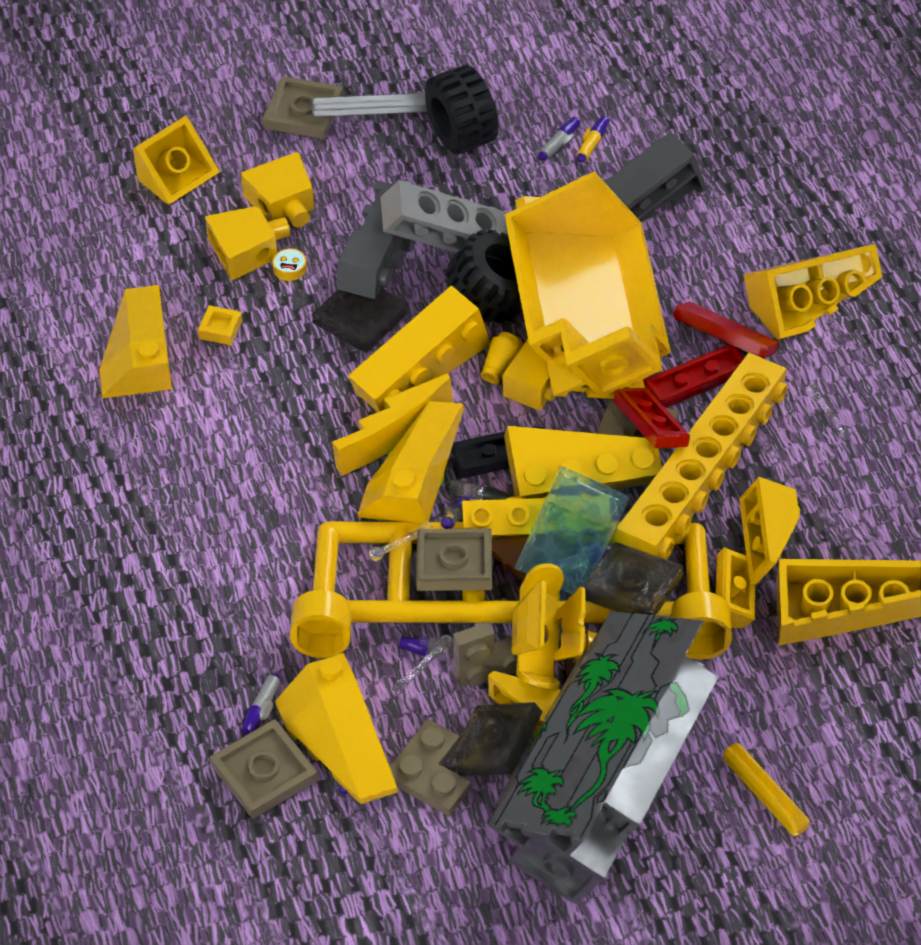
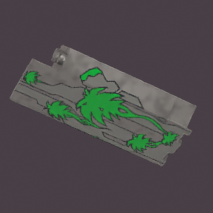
[487,611,718,904]

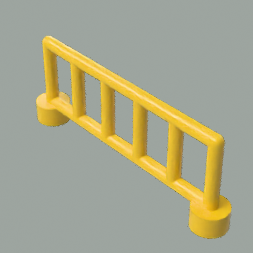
[290,521,732,660]

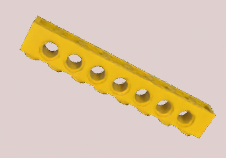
[614,353,788,571]

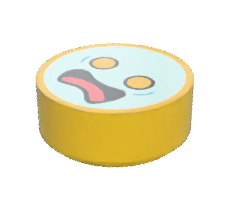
[272,248,307,281]

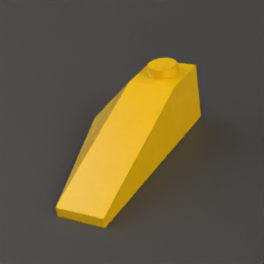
[275,653,398,804]

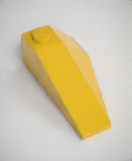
[743,244,883,339]
[99,285,172,398]
[358,401,464,524]

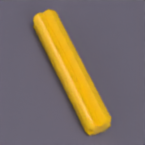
[723,743,810,837]

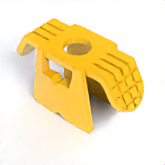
[511,563,586,689]

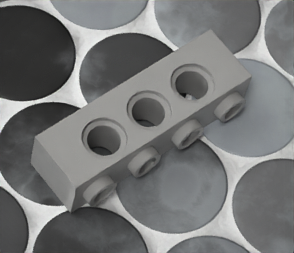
[381,180,508,253]

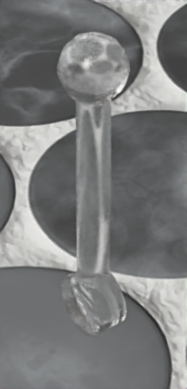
[805,384,852,439]
[369,522,433,562]
[392,635,453,695]

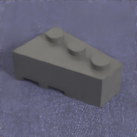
[604,131,708,223]
[337,180,416,299]

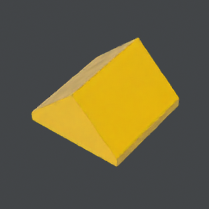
[133,115,220,205]

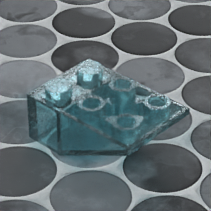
[514,465,630,594]

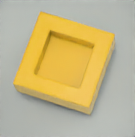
[198,305,242,346]

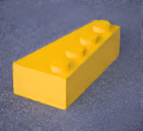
[348,285,491,412]
[504,426,662,499]
[776,559,921,646]

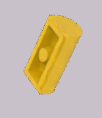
[715,547,755,628]

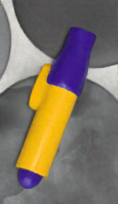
[576,115,610,163]

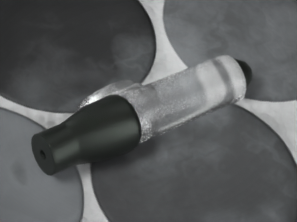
[445,480,513,500]

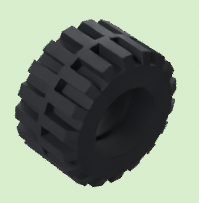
[425,64,499,155]
[446,229,522,323]

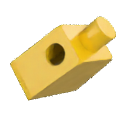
[241,151,314,228]
[205,206,291,280]

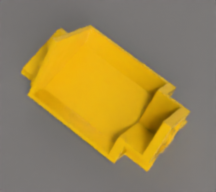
[505,171,671,399]

